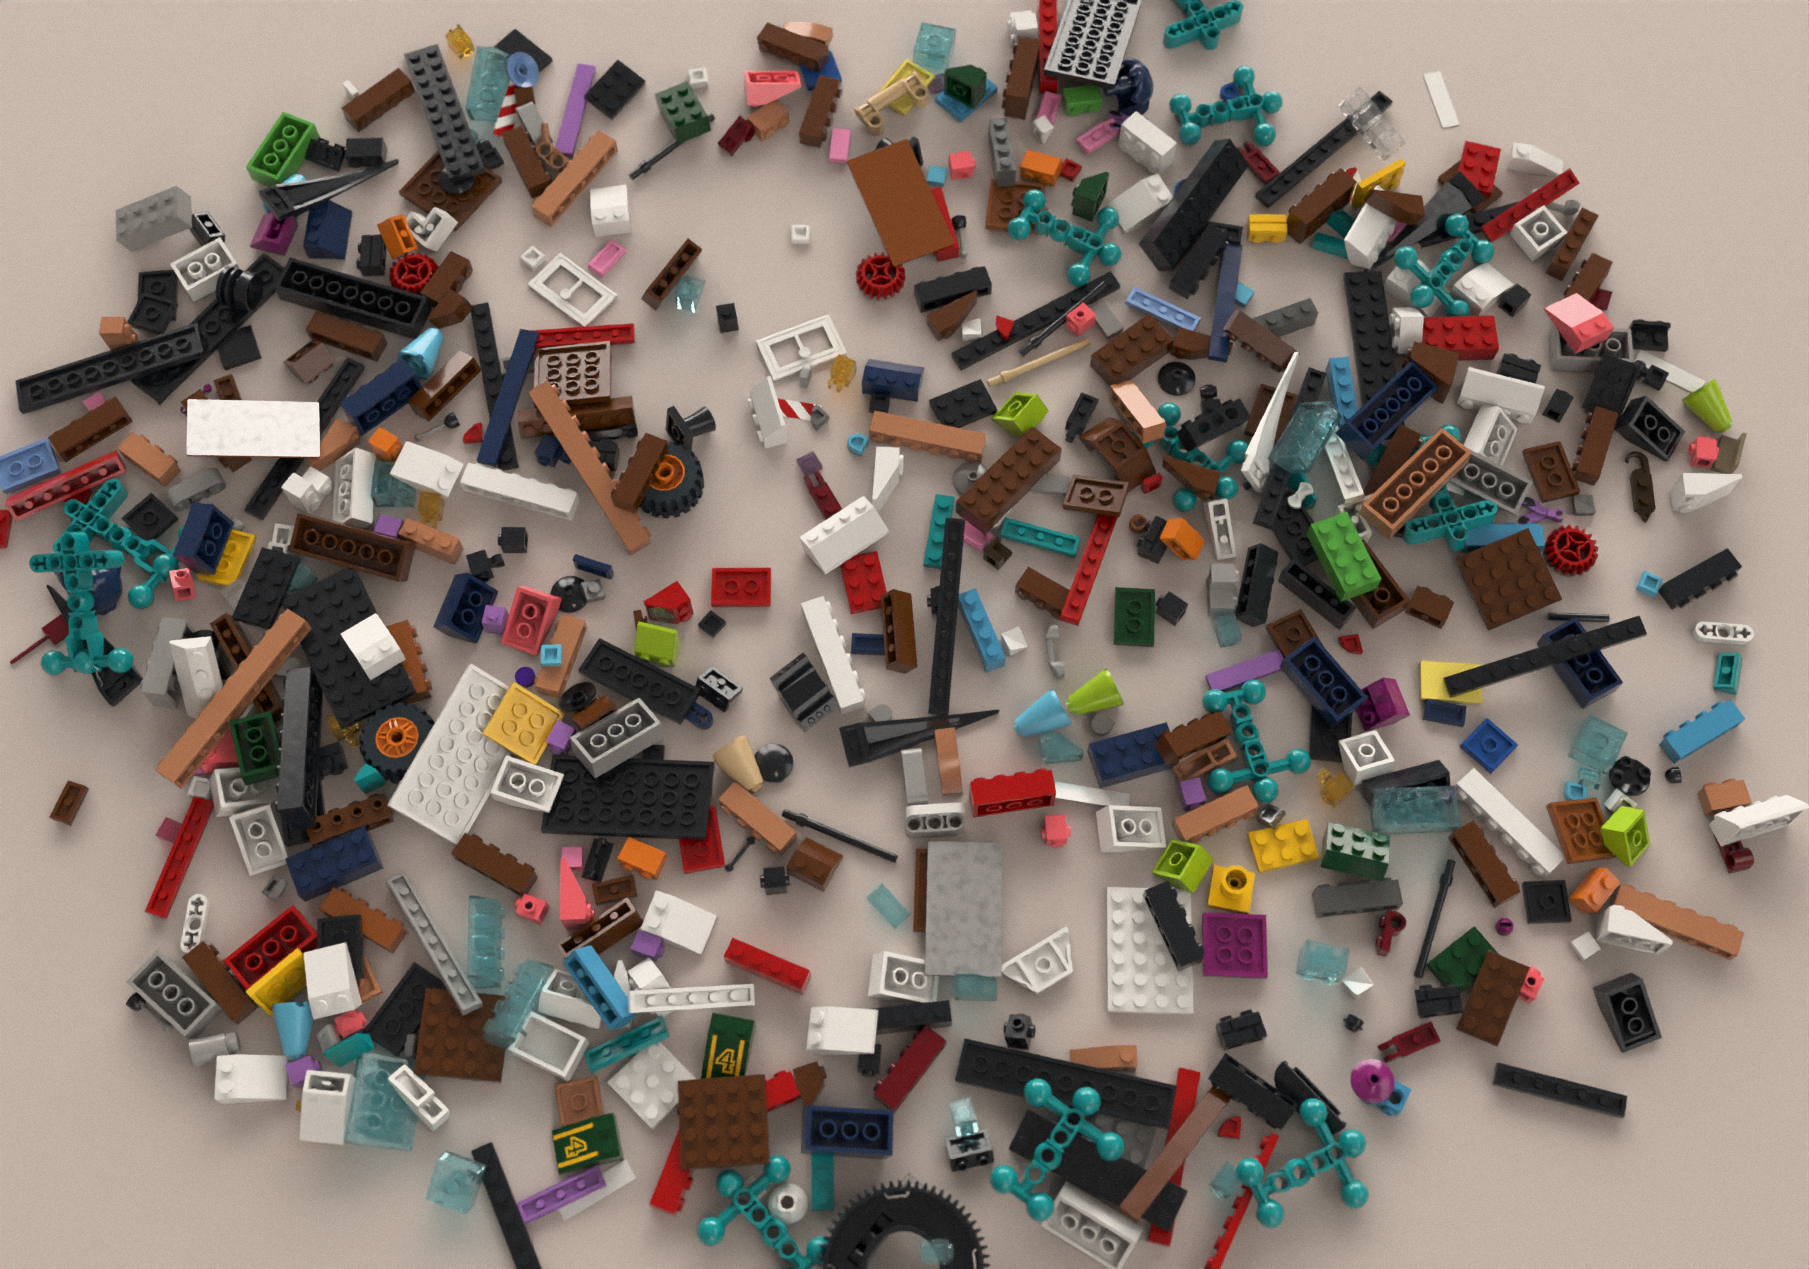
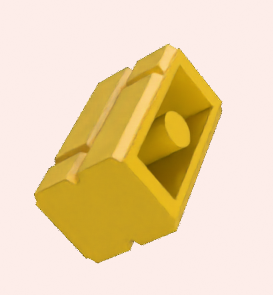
[1247,214,1287,243]

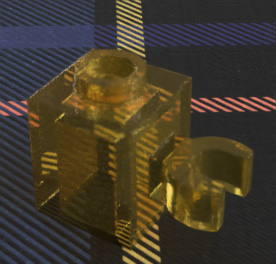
[445,24,475,60]
[828,354,856,393]
[418,492,445,529]
[326,715,361,748]
[1316,768,1356,808]

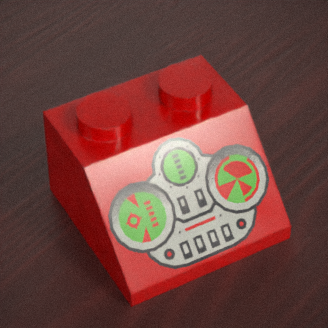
[643,581,694,624]

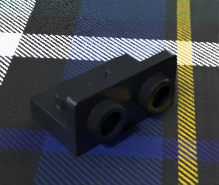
[304,137,346,172]
[1628,319,1671,352]
[695,665,743,712]
[944,1128,994,1172]

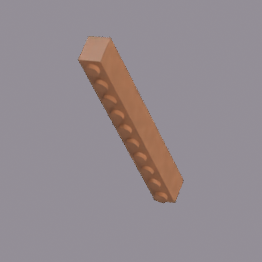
[528,380,652,555]
[155,609,312,789]

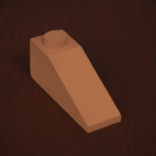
[307,418,361,471]
[1070,1045,1138,1072]

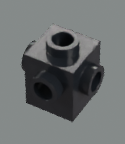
[1003,1014,1036,1050]

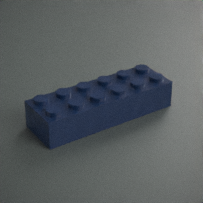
[1335,361,1439,460]

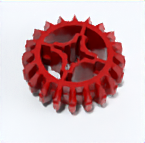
[389,252,438,296]
[856,252,906,301]
[1543,524,1599,577]

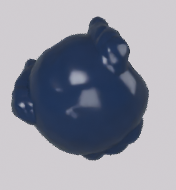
[1103,58,1154,117]
[54,558,123,616]

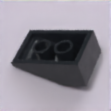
[1614,396,1685,462]
[1593,973,1662,1053]

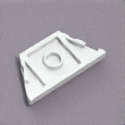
[1001,926,1073,995]

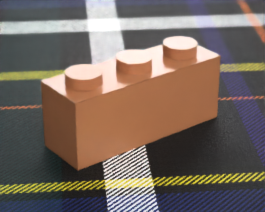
[117,432,181,487]
[398,518,464,565]

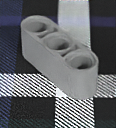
[515,101,553,146]
[166,468,226,511]
[901,748,928,806]
[905,812,965,839]

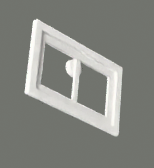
[528,253,618,327]
[756,314,847,381]

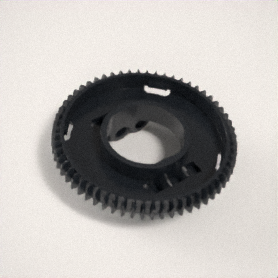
[817,1180,991,1269]

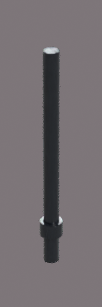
[629,113,715,180]
[1019,282,1107,357]
[782,809,898,863]
[1414,859,1456,978]

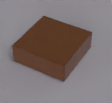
[514,86,535,107]

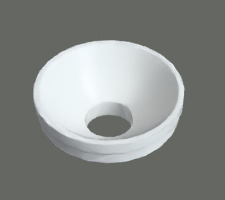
[768,1184,808,1225]

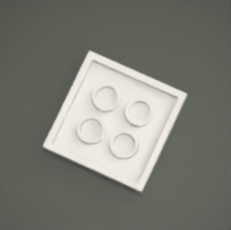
[607,1042,696,1130]

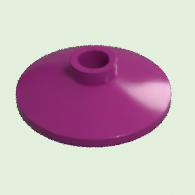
[1350,1059,1394,1103]

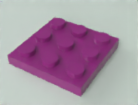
[1202,912,1268,979]

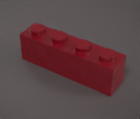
[873,1026,947,1114]

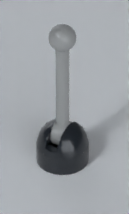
[952,215,967,259]
[415,412,460,441]
[126,992,172,1031]

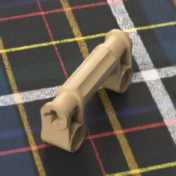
[854,71,929,136]

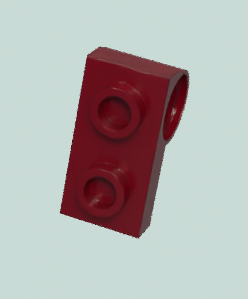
[717,115,755,156]
[1714,835,1754,874]
[1375,910,1406,957]

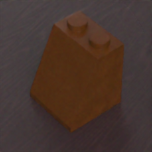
[1401,341,1459,404]

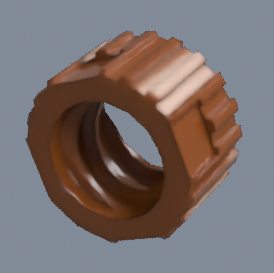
[1129,514,1147,534]

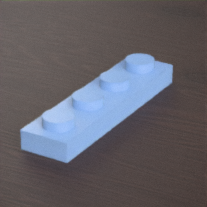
[1125,287,1201,331]

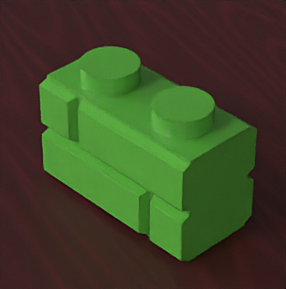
[1062,85,1102,116]

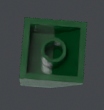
[944,64,987,109]
[1071,172,1109,222]

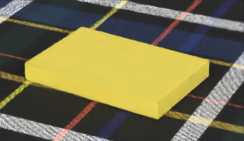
[877,59,935,116]
[1419,661,1482,704]

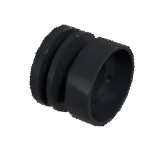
[216,266,264,312]

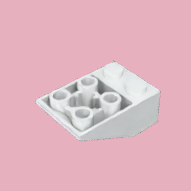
[299,1070,356,1145]

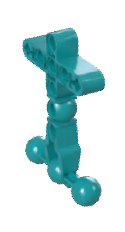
[1163,0,1243,50]
[1364,424,1498,551]
[53,479,184,609]
[29,531,134,675]

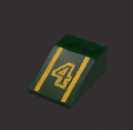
[701,1013,756,1079]
[552,1113,624,1175]

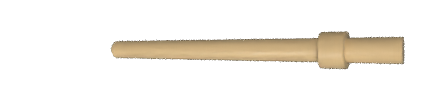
[987,338,1090,387]

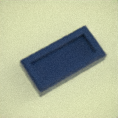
[572,554,614,579]
[851,633,885,655]
[1422,699,1467,727]

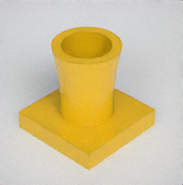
[1207,865,1255,914]

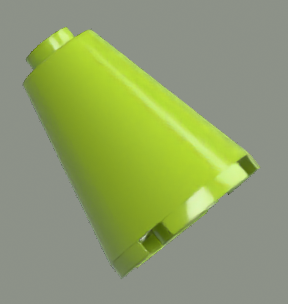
[1682,378,1733,433]
[1066,668,1124,716]

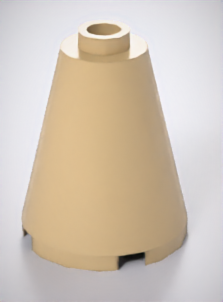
[712,735,764,794]

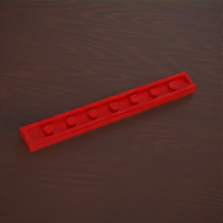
[1059,514,1118,626]
[1148,1067,1201,1247]

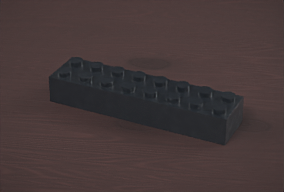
[1139,138,1249,271]
[274,257,432,339]
[275,667,323,831]
[1009,1109,1188,1232]

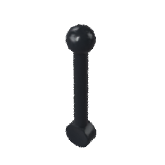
[725,836,755,872]

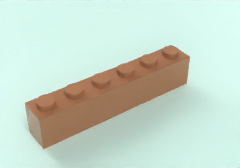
[531,130,618,227]
[869,410,986,463]
[1609,884,1744,960]

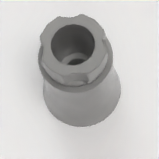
[189,1031,241,1068]

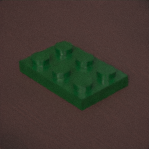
[1113,587,1155,647]
[1426,926,1498,993]

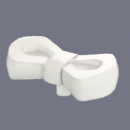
[1287,482,1313,509]

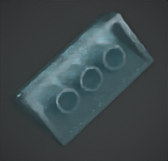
[465,46,511,122]
[1267,401,1342,474]
[1370,786,1461,835]
[467,895,505,989]
[482,959,554,1050]

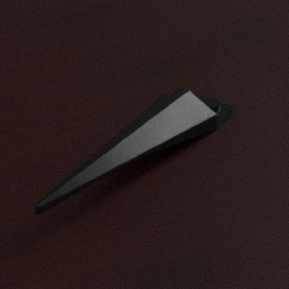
[259,159,399,221]
[1364,171,1485,272]
[47,585,144,707]
[839,710,1000,768]

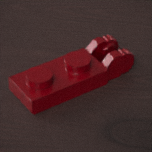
[1237,141,1280,185]
[803,470,842,520]
[1377,1021,1441,1063]

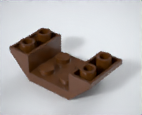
[1079,417,1156,492]

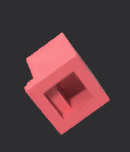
[514,893,550,925]
[1518,967,1545,1004]

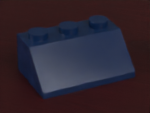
[303,200,353,259]
[862,359,924,402]
[433,573,498,644]

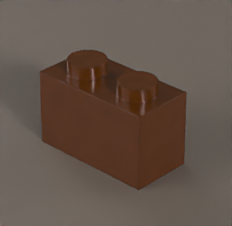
[1404,586,1454,629]

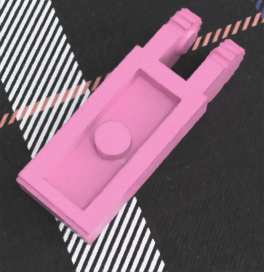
[1076,117,1120,155]

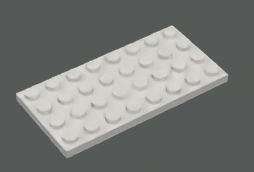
[387,664,513,845]

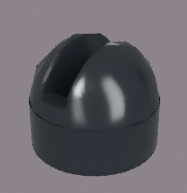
[1665,767,1682,784]

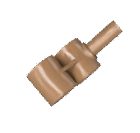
[536,123,570,172]

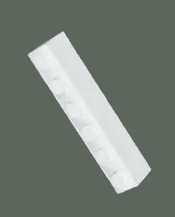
[460,462,580,521]
[801,596,866,715]
[1452,768,1565,878]

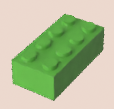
[246,112,320,187]
[1307,511,1381,602]

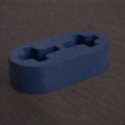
[685,702,714,730]

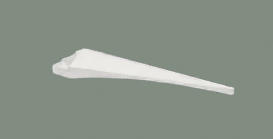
[1241,352,1299,492]

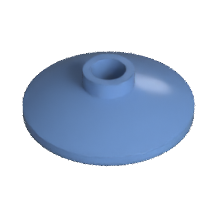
[506,52,539,88]

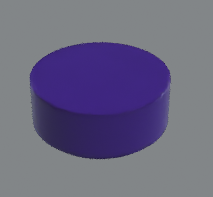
[515,667,536,688]

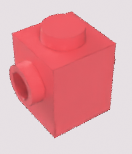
[948,151,976,180]
[1065,302,1096,337]
[1688,436,1719,468]
[169,568,196,602]
[1041,815,1071,848]
[333,1009,367,1039]

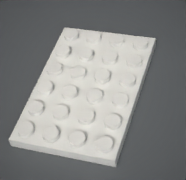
[1106,887,1194,1015]

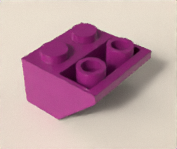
[250,211,298,256]
[1356,677,1410,732]

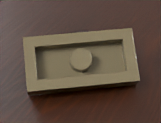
[1711,433,1746,474]

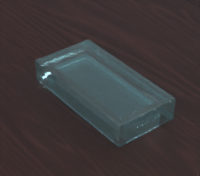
[867,884,910,928]

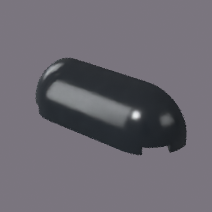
[1274,1061,1346,1135]

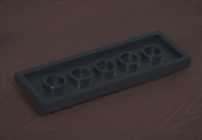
[578,638,701,725]

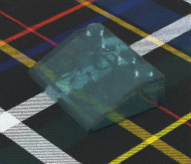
[344,1052,425,1151]

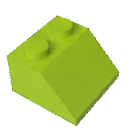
[991,392,1049,437]
[634,621,681,667]
[1601,806,1651,867]
[1151,839,1214,894]

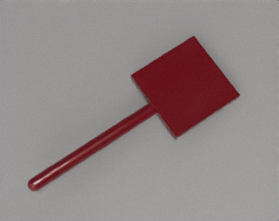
[1590,289,1613,311]
[10,614,69,664]

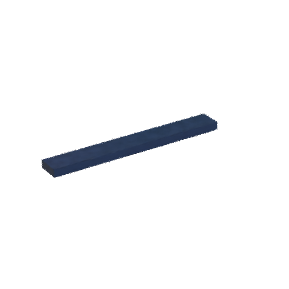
[1208,243,1243,363]
[477,329,540,467]

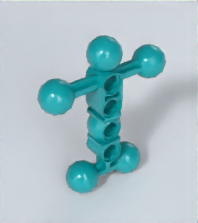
[1169,65,1283,146]
[1008,189,1122,287]
[1394,213,1494,317]
[1132,402,1249,512]
[1202,680,1311,803]
[990,1078,1124,1222]
[1235,1098,1369,1228]
[697,1155,828,1269]

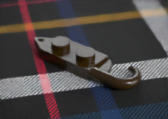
[1625,451,1656,523]

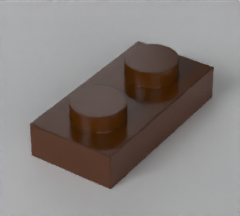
[214,374,242,400]
[49,780,89,826]
[592,875,638,906]

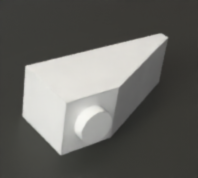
[1507,142,1563,177]
[1203,498,1237,560]

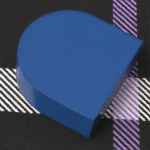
[1219,82,1241,102]

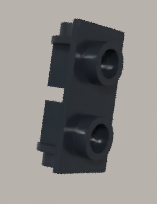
[581,837,614,882]

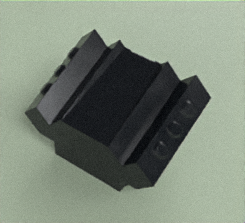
[769,653,839,732]

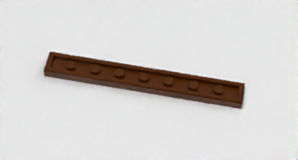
[1118,1086,1231,1223]

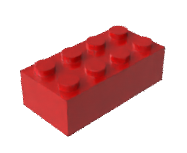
[1422,315,1499,361]
[969,768,1056,818]
[224,905,318,990]

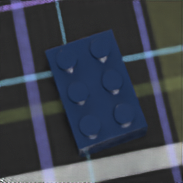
[173,503,234,575]

